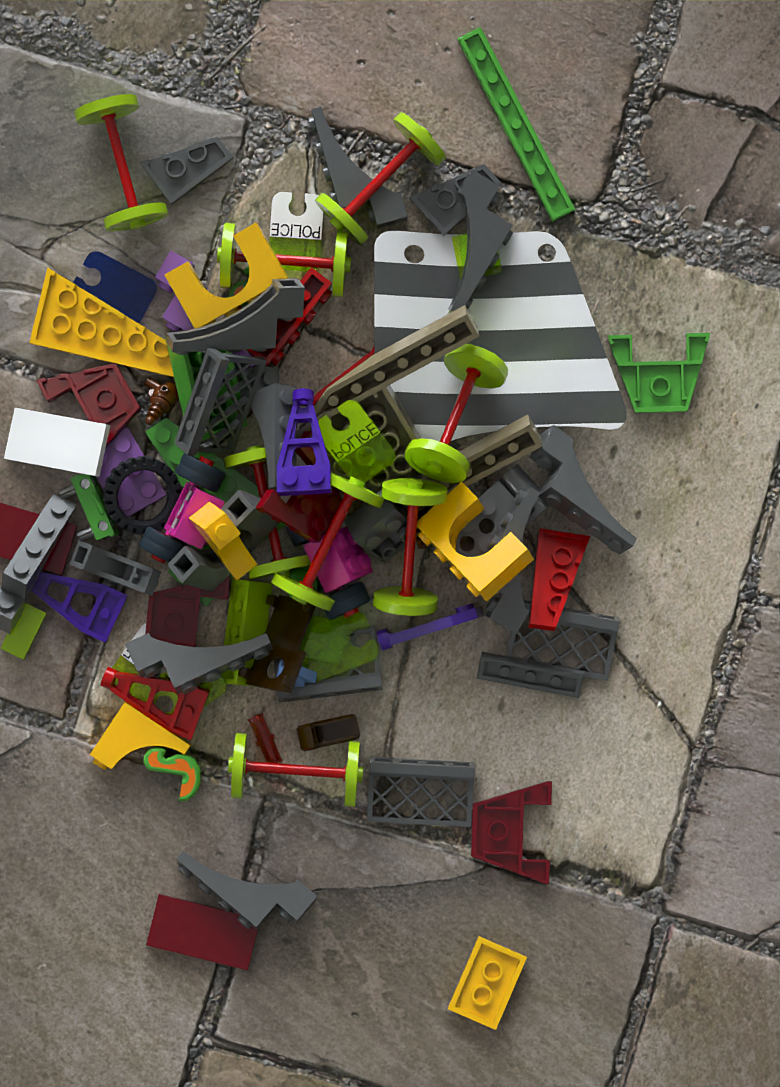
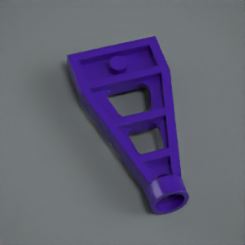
[277,388,332,496]
[32,572,128,643]
[377,603,484,651]

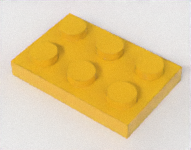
[448,936,527,1030]

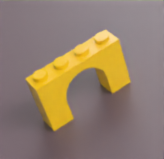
[164,222,288,328]
[417,482,534,602]

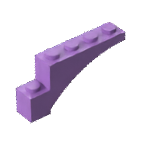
[155,250,255,370]

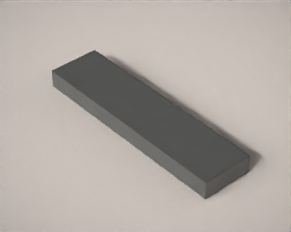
[476,652,584,698]

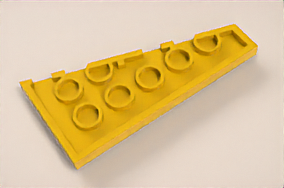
[29,267,174,378]

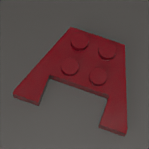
[36,363,142,447]
[255,431,342,543]
[145,576,230,647]
[471,781,552,884]

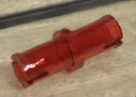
[247,712,283,763]

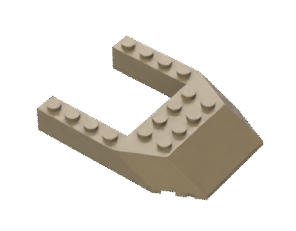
[297,305,543,520]

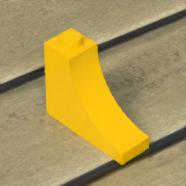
[189,502,257,580]
[90,702,192,770]

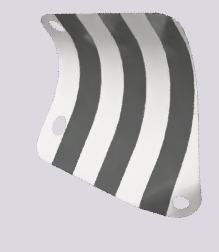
[374,231,627,442]

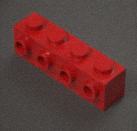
[247,267,332,367]

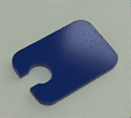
[73,251,157,323]

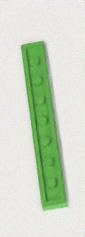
[457,27,575,223]

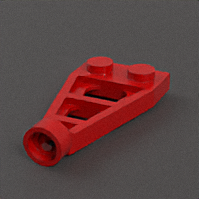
[100,667,210,740]

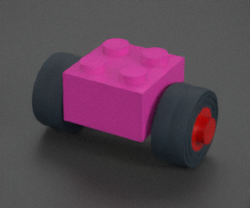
[139,453,226,564]
[286,526,373,620]

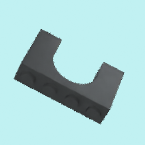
[167,490,280,592]

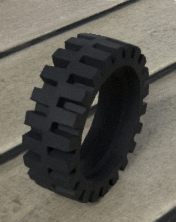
[103,456,182,535]

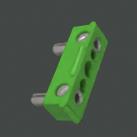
[59,474,119,541]

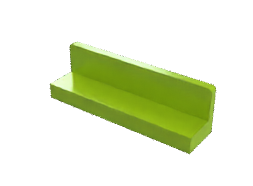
[219,579,272,687]

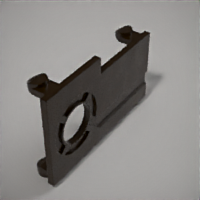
[238,594,316,694]

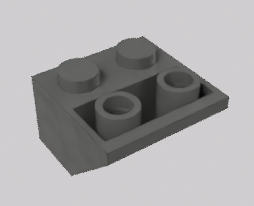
[344,489,420,563]

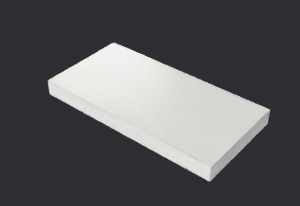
[4,408,110,477]

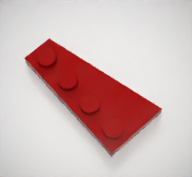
[528,528,590,631]

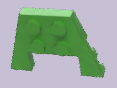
[608,333,710,413]

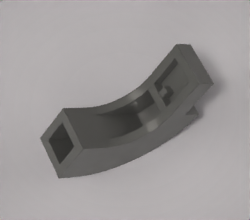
[69,540,162,596]

